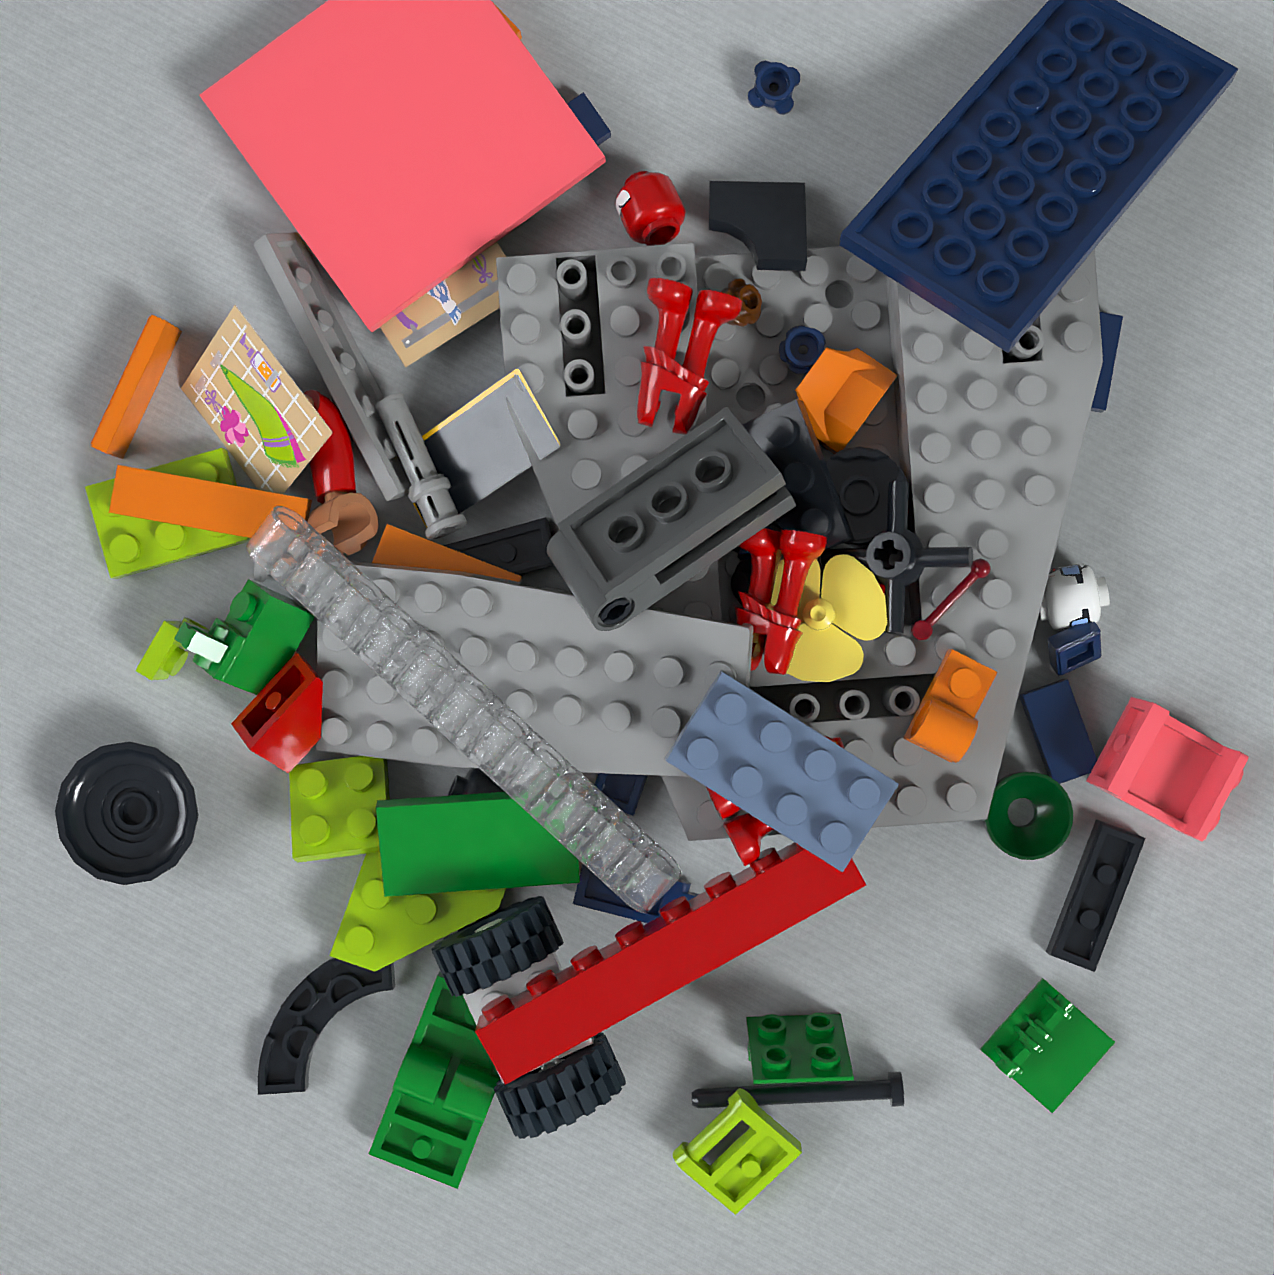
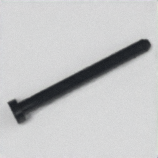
[691,1071,904,1109]

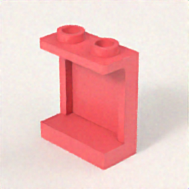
[1086,697,1248,842]

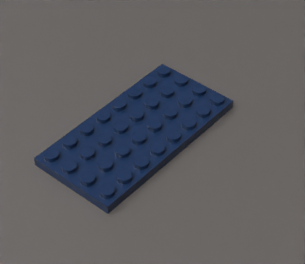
[839,0,1239,353]

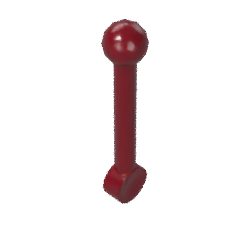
[911,558,991,640]

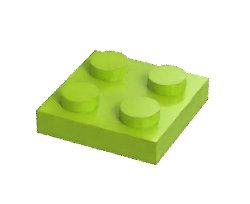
[289,756,390,863]

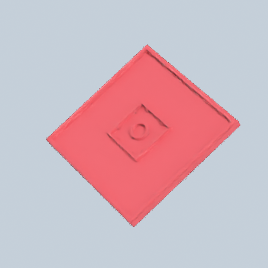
[199,0,606,332]

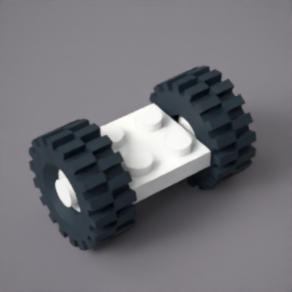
[431,896,626,1139]

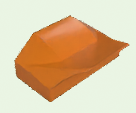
[795,347,897,454]

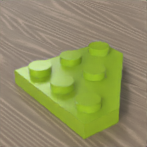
[329,852,507,971]

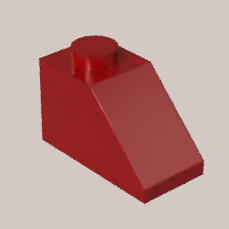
[231,652,323,773]

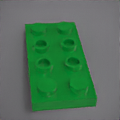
[368,971,500,1189]

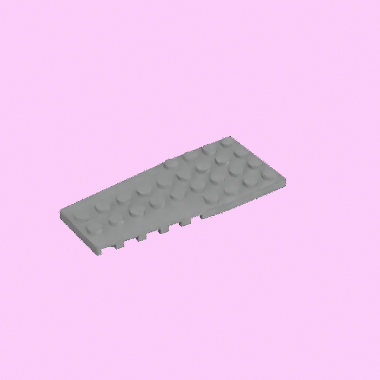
[316,559,753,777]

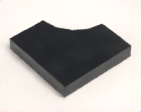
[709,181,807,271]

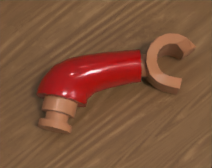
[303,389,379,556]

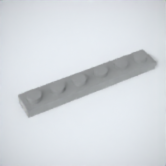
[253,232,412,501]

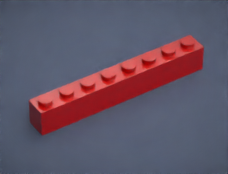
[475,842,866,1085]

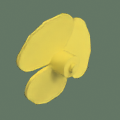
[771,554,887,682]

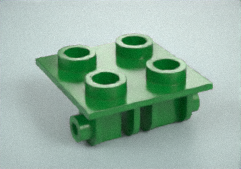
[980,978,1115,1113]
[746,1013,854,1084]

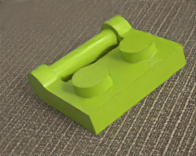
[672,1088,802,1215]

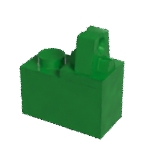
[174,579,315,695]

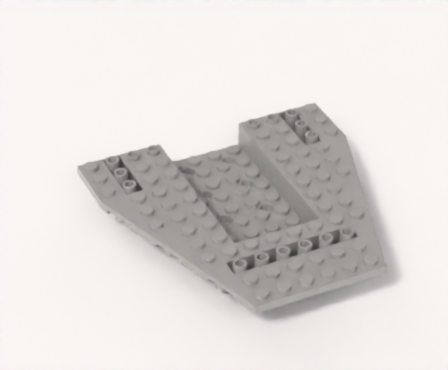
[496,242,1103,841]

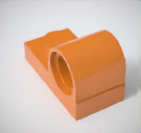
[903,649,997,763]

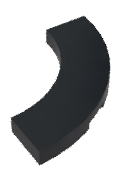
[257,958,396,1095]

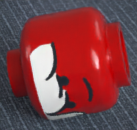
[615,171,686,246]

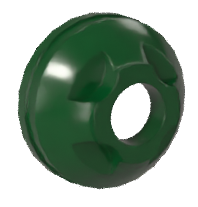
[983,771,1073,860]

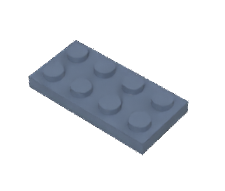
[665,671,899,872]

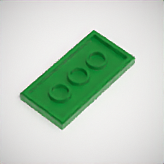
[376,787,580,897]

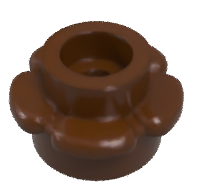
[721,278,762,327]

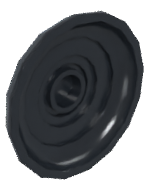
[55,741,199,885]

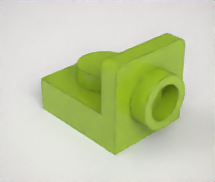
[135,617,209,681]

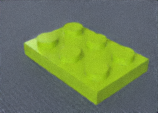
[85,448,253,579]

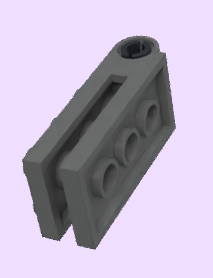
[547,407,796,631]

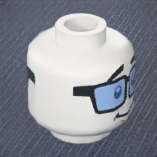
[1039,563,1110,630]

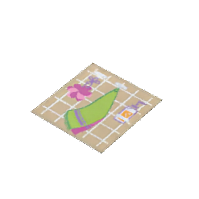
[181,305,333,494]

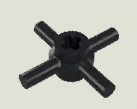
[821,481,973,634]

